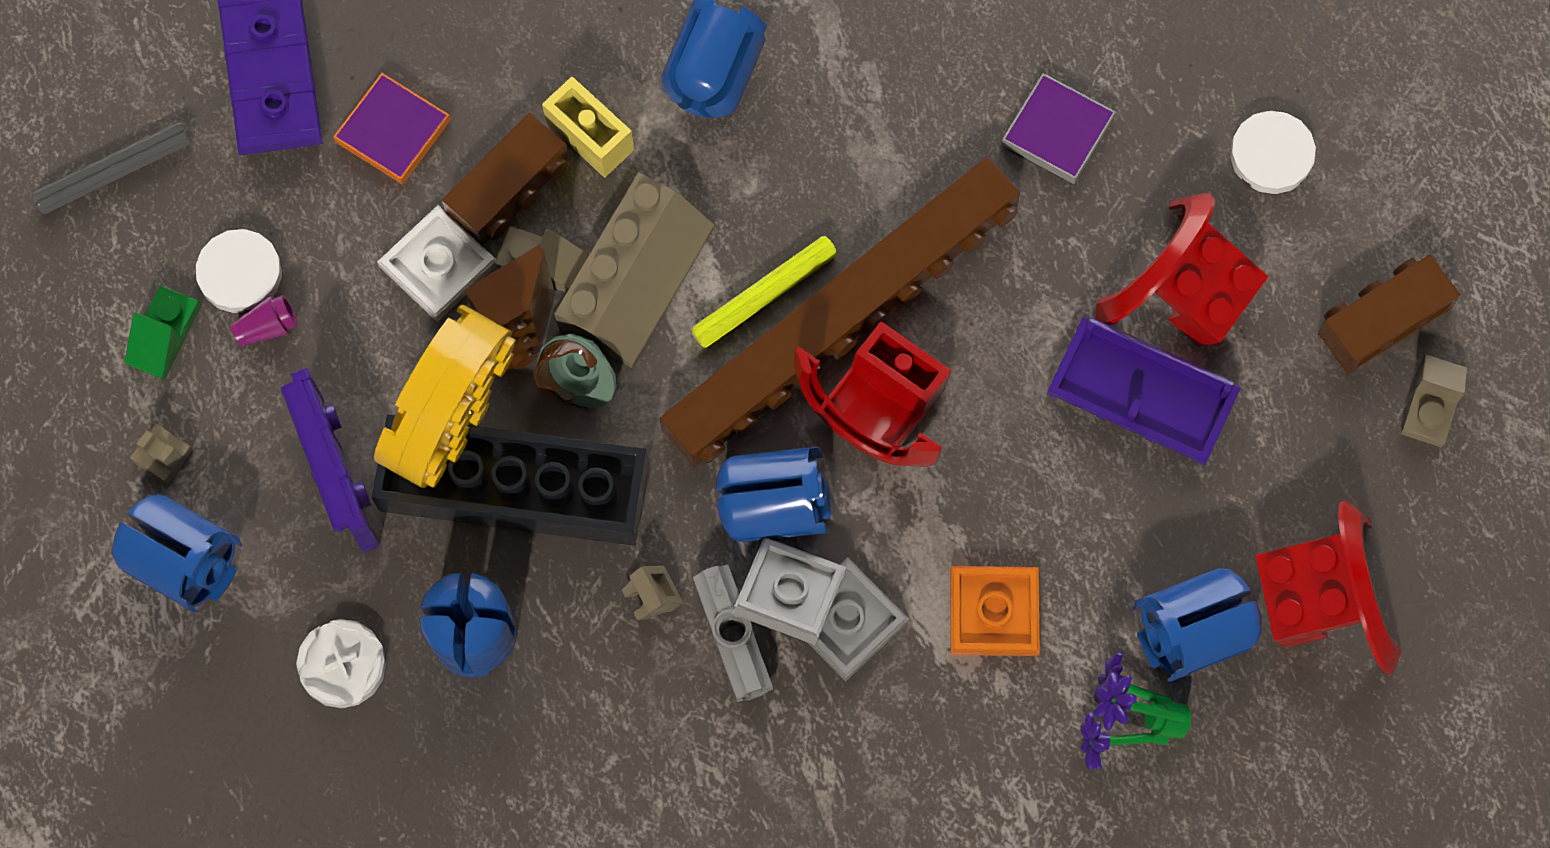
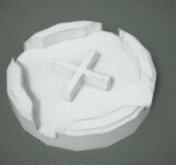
[1230,111,1316,194]
[196,229,282,313]
[296,619,386,708]

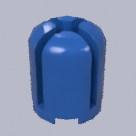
[661,0,767,118]
[716,447,831,542]
[111,495,242,613]
[1133,568,1261,682]
[419,572,517,678]

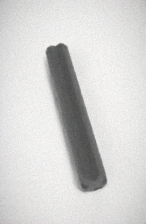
[32,123,191,214]

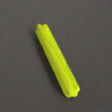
[692,236,837,348]

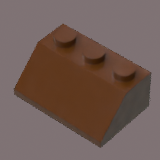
[464,244,555,373]

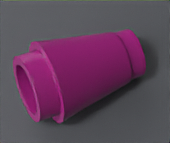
[230,295,298,347]

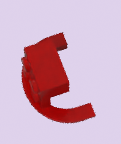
[1095,193,1269,347]
[793,322,952,467]
[1255,500,1401,675]

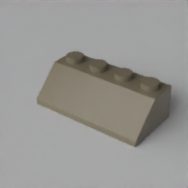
[554,172,715,369]

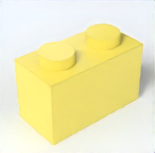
[542,77,634,178]

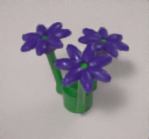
[1080,652,1191,770]

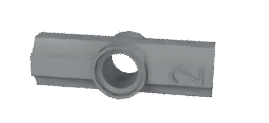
[693,565,773,702]

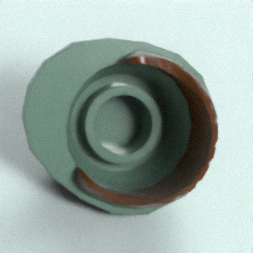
[534,333,617,408]

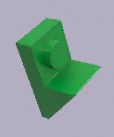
[124,285,201,380]

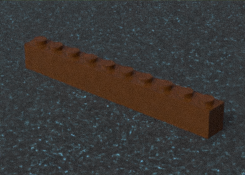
[659,156,1020,468]

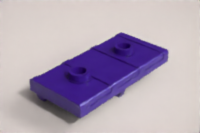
[217,0,323,156]
[1047,317,1241,466]
[281,368,379,553]

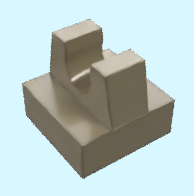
[130,424,193,485]
[622,565,683,620]

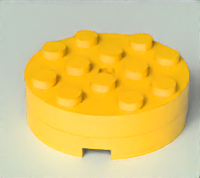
[374,305,516,488]

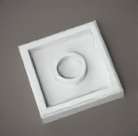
[377,205,496,322]

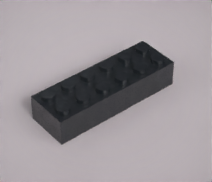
[371,414,649,546]

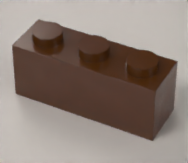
[442,112,569,247]
[1318,254,1461,374]

